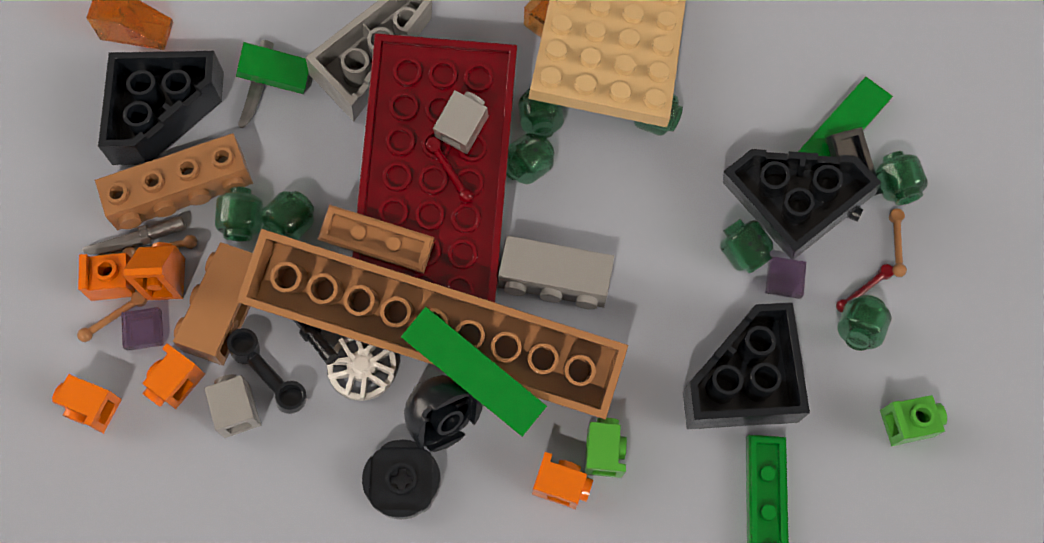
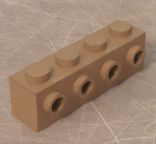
[95,133,253,231]

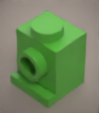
[880,395,947,447]
[584,417,627,478]

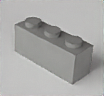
[498,236,614,309]

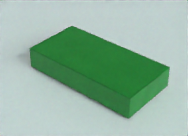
[236,42,309,94]

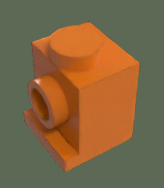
[78,253,135,301]
[142,343,205,409]
[52,374,122,434]
[532,452,593,510]

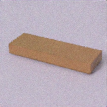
[318,205,435,274]

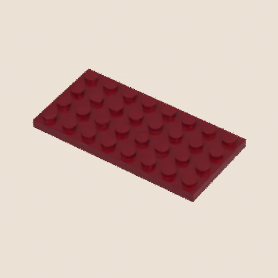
[352,33,517,303]

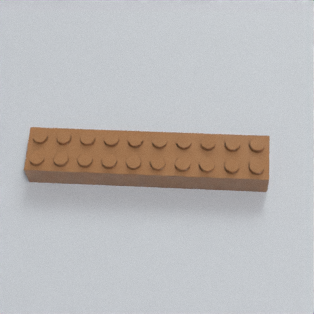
[237,229,629,419]

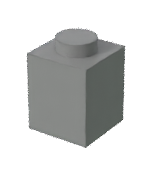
[433,90,488,154]
[204,374,262,438]

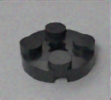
[362,439,441,520]

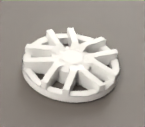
[327,337,397,401]

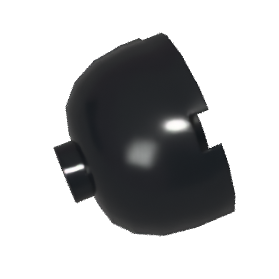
[404,375,482,452]

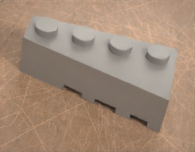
[305,0,432,122]

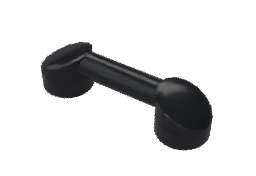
[227,328,307,414]

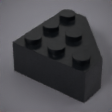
[98,51,224,165]
[723,149,882,261]
[683,302,810,429]

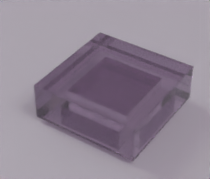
[765,256,807,299]
[121,307,164,351]

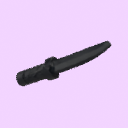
[293,320,339,365]

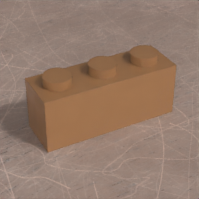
[173,242,253,366]

